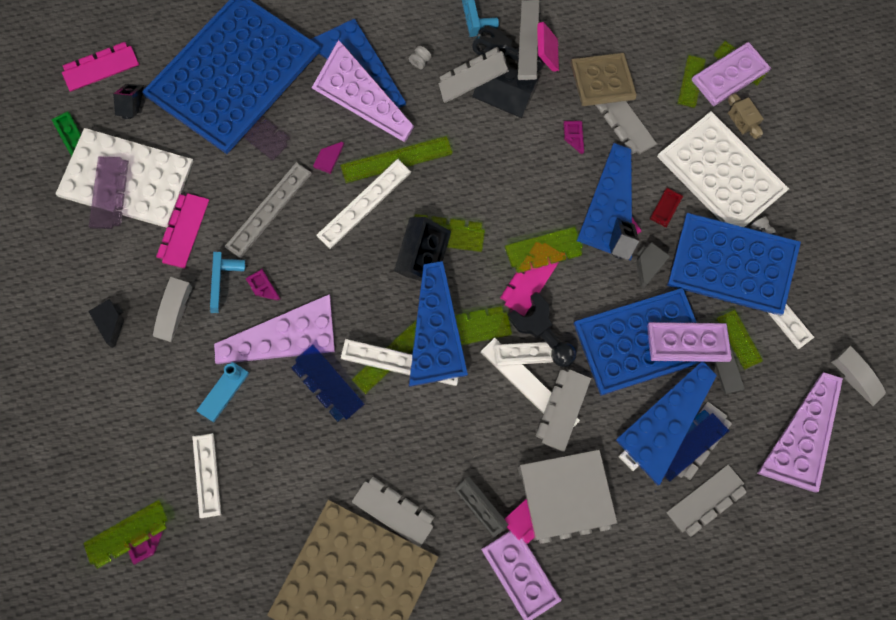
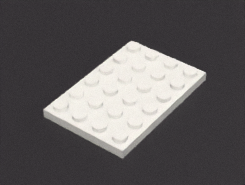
[657,112,789,227]
[56,128,193,228]

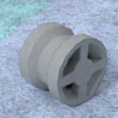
[409,46,431,69]

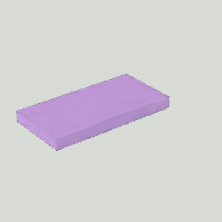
[691,42,771,107]
[647,322,732,362]
[481,531,562,620]

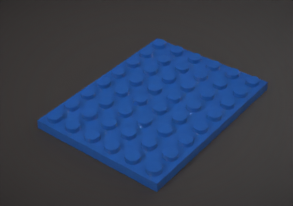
[142,0,321,154]

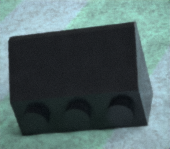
[472,66,538,118]
[394,217,451,281]

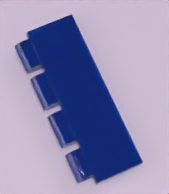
[291,344,365,422]
[664,410,730,482]

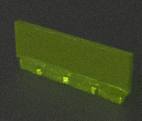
[414,214,485,252]
[504,227,583,273]
[455,306,512,345]
[83,500,168,569]

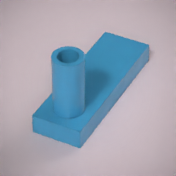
[462,0,499,37]
[210,252,245,313]
[197,362,250,423]

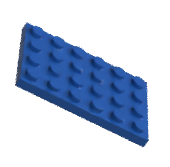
[667,213,801,316]
[573,288,708,396]

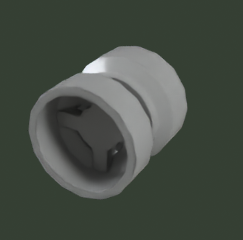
[750,216,776,235]

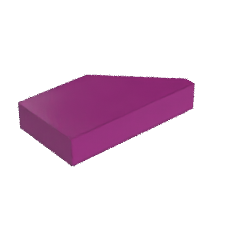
[563,121,584,154]
[313,142,344,174]
[245,269,280,301]
[125,527,164,565]

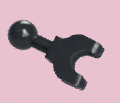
[472,25,545,73]
[507,292,576,367]

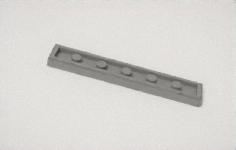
[518,0,540,80]
[225,162,311,259]

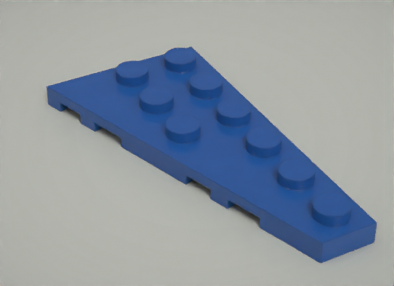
[310,19,406,108]
[577,143,632,261]
[409,261,468,387]
[616,361,717,486]

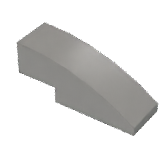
[153,277,192,342]
[831,346,886,406]

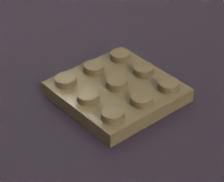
[571,53,637,106]

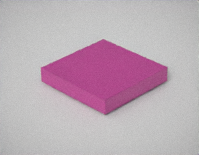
[537,22,559,71]

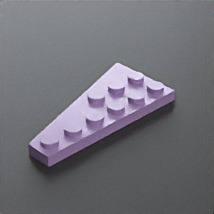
[312,40,414,142]
[214,294,335,364]
[757,372,843,493]

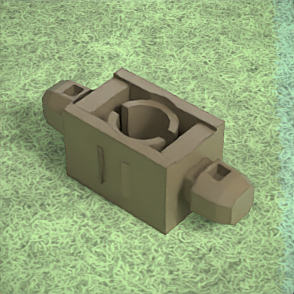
[728,93,763,139]

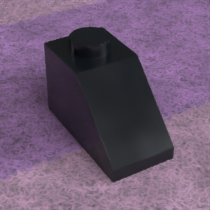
[113,84,144,119]
[609,218,639,260]
[88,299,124,348]

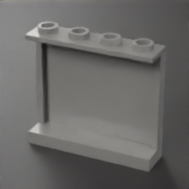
[518,450,617,544]

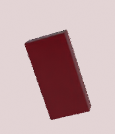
[650,188,683,228]

